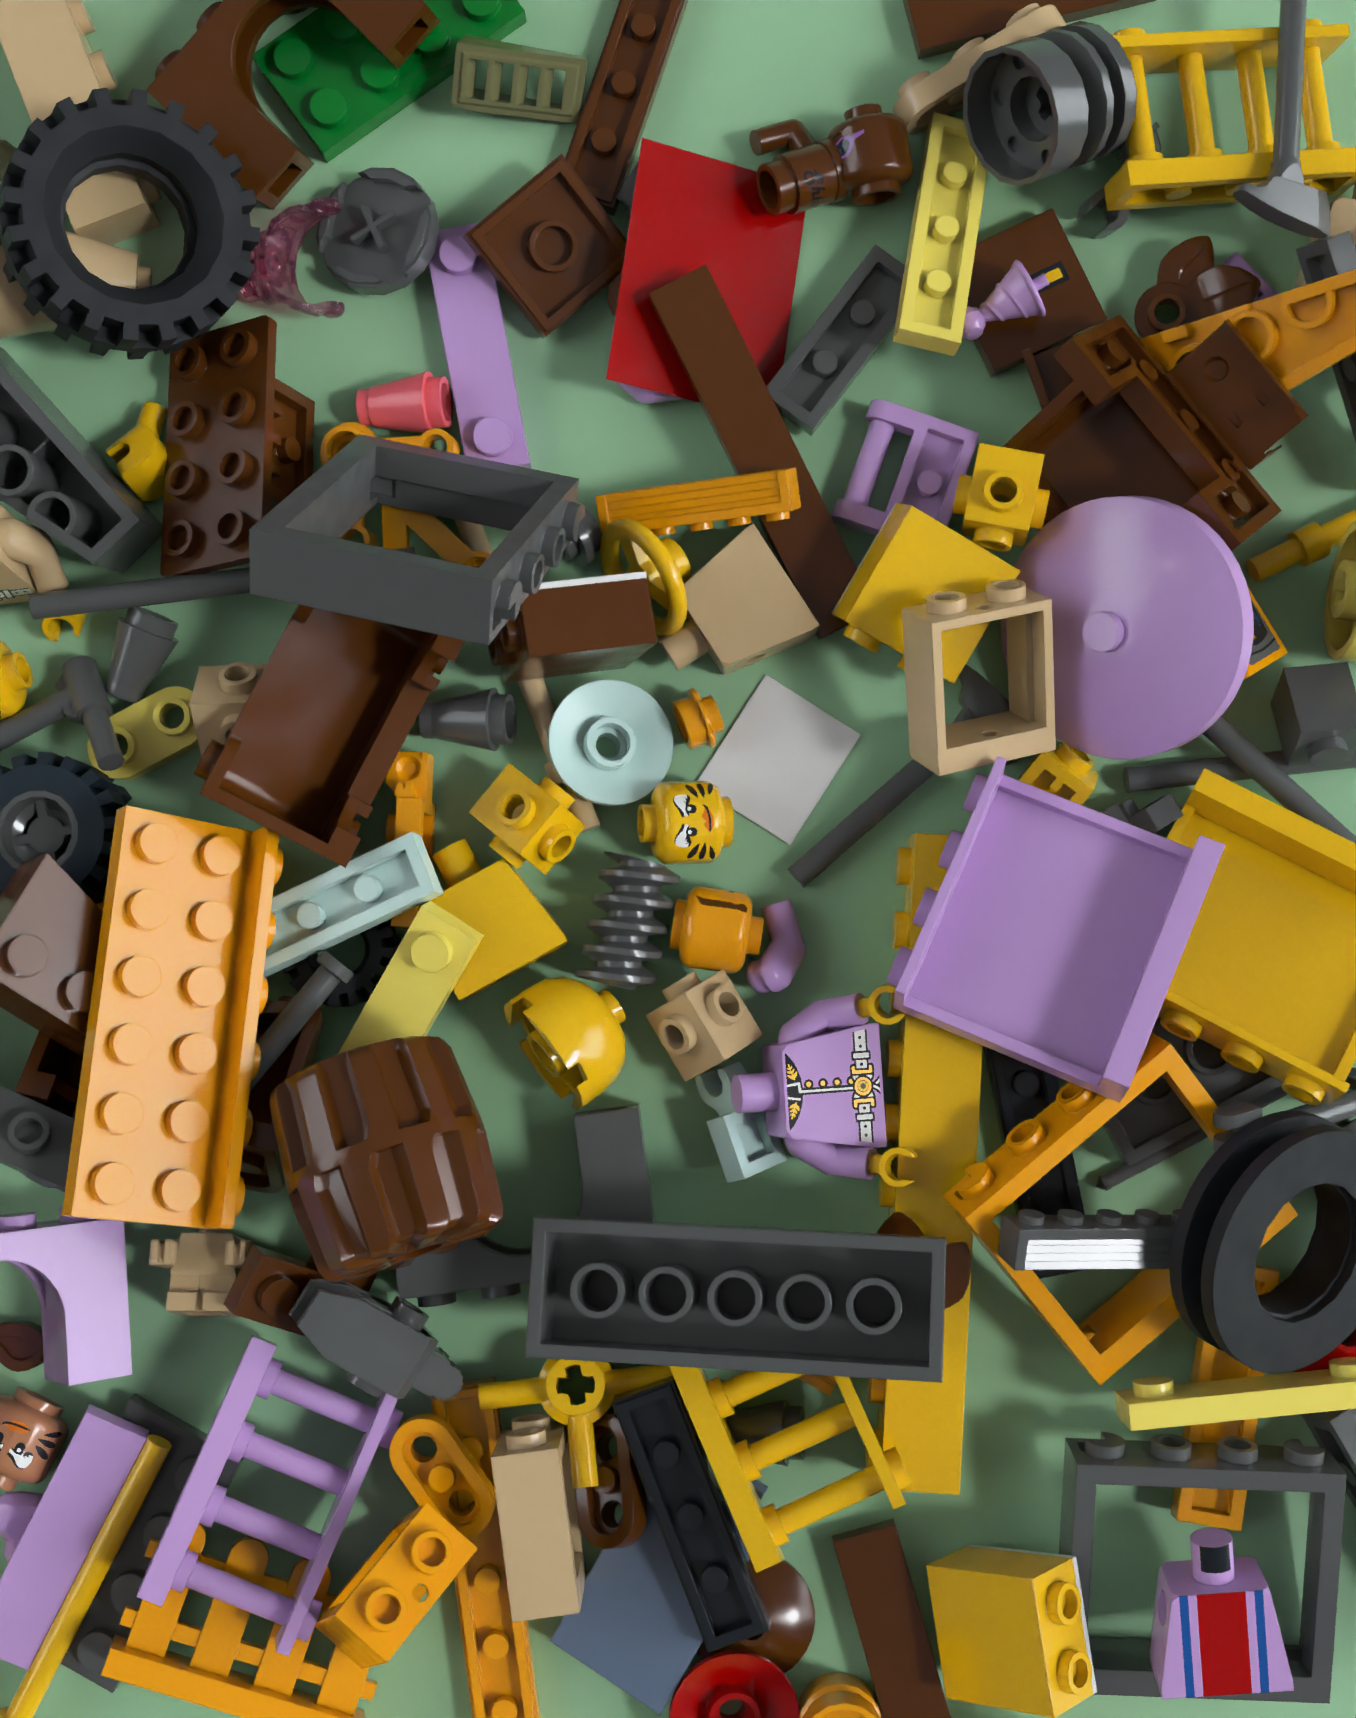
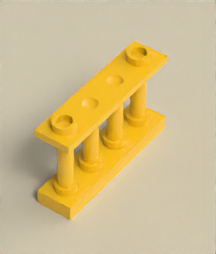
[1104,19,1356,211]
[669,1366,912,1573]

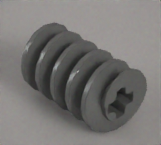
[575,851,681,991]

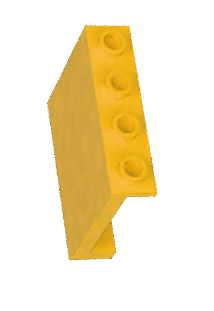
[1158,768,1356,1106]

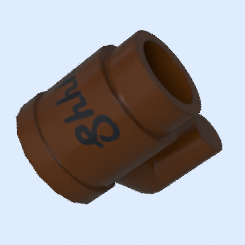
[749,119,849,215]

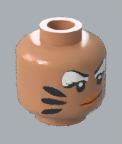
[0,1386,69,1492]

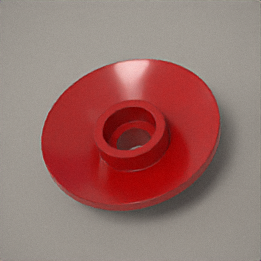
[669,1651,800,1718]

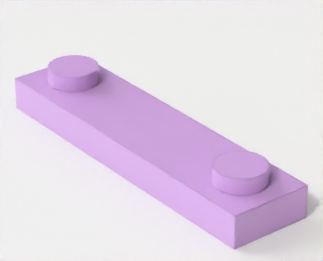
[429,223,532,469]

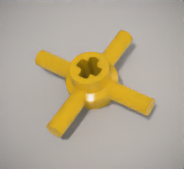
[478,1359,672,1489]

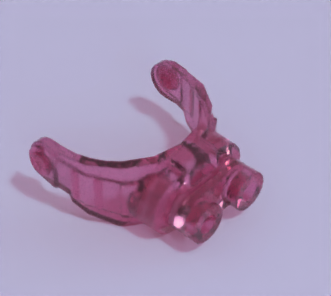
[242,197,345,318]

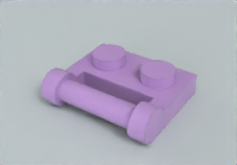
[831,399,980,535]

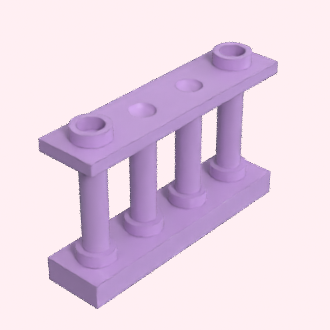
[136,1334,403,1657]

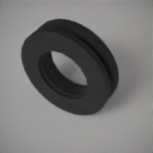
[1169,1110,1356,1374]

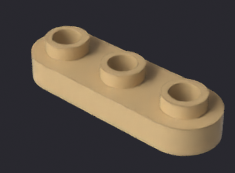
[893,3,1067,135]

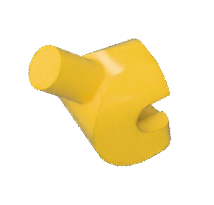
[105,402,167,502]

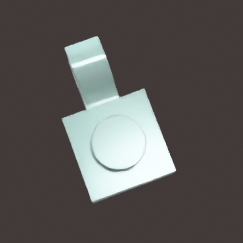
[695,1061,787,1183]

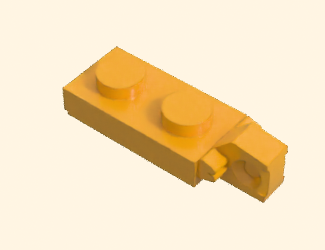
[385,751,436,929]

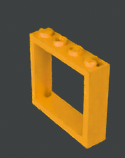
[942,1032,1298,1386]

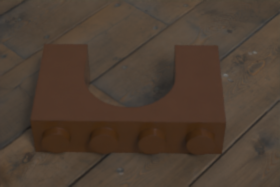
[146,0,440,210]

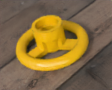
[600,518,691,637]

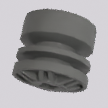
[963,21,1137,187]

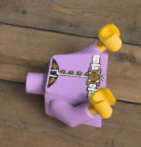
[731,983,918,1187]

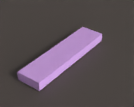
[0,1404,149,1670]

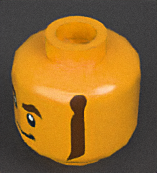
[669,886,764,974]

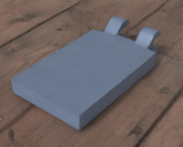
[550,1455,768,1715]

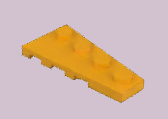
[1141,269,1356,391]

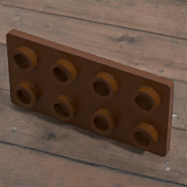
[160,315,315,577]

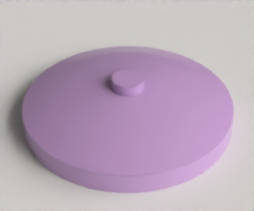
[1000,495,1254,759]

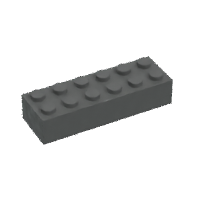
[525,1216,947,1383]

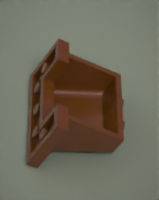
[1003,315,1282,551]

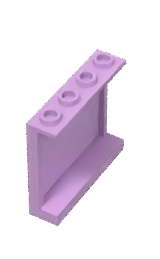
[887,756,1225,1103]

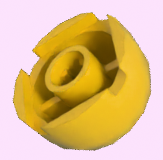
[503,976,626,1110]

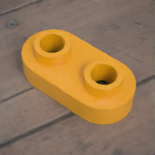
[389,1413,496,1539]

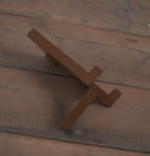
[1164,319,1309,472]

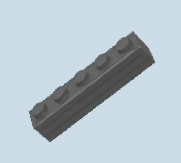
[997,1209,1181,1270]

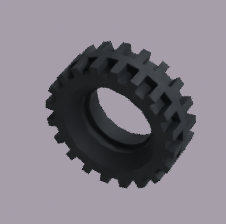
[0,88,260,360]

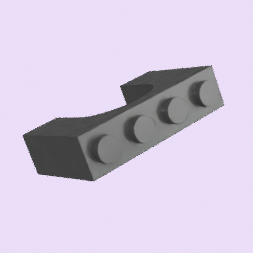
[396,1104,656,1307]

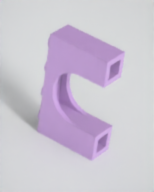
[0,1207,132,1386]

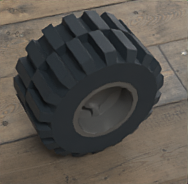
[0,752,132,905]

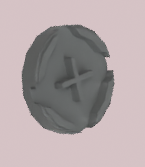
[316,167,440,295]

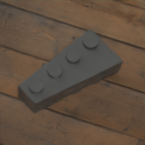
[0,347,162,573]

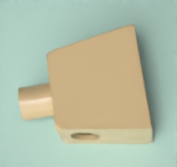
[658,523,820,675]

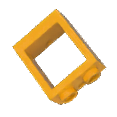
[315,1503,478,1669]

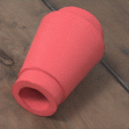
[356,371,453,434]

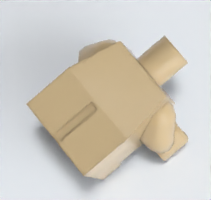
[149,1229,253,1317]

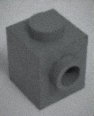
[1270,662,1356,768]

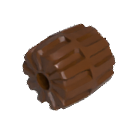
[269,1036,503,1282]

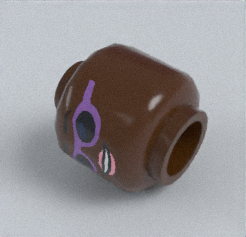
[827,104,914,206]

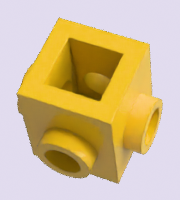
[952,443,1050,551]
[468,763,586,875]

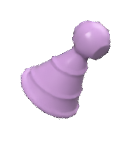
[962,260,1049,341]

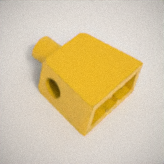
[430,839,571,1000]

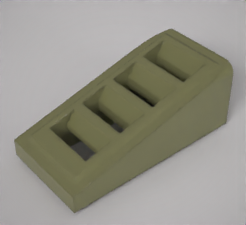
[451,35,588,124]

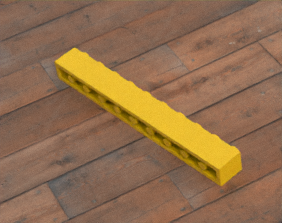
[864,833,983,1495]

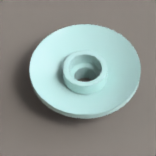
[547,680,674,806]

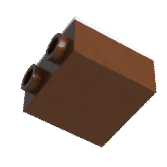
[488,571,658,683]

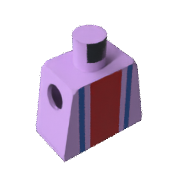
[1149,1528,1294,1699]

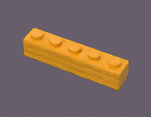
[595,467,801,536]

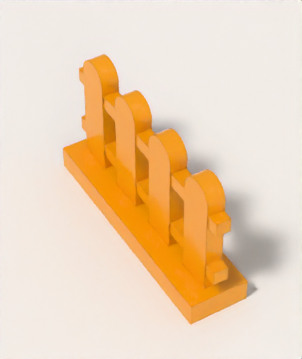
[101,1523,377,1718]

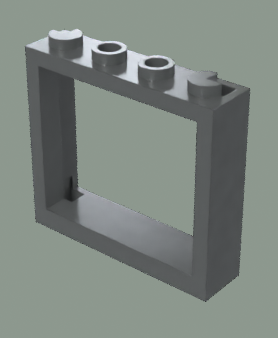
[249,434,585,646]
[1059,1432,1347,1704]

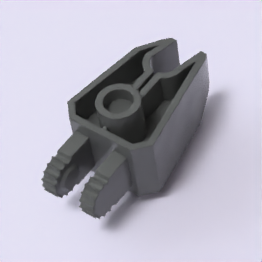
[289,1279,464,1402]

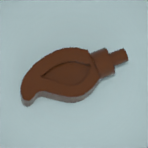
[0,1321,44,1372]

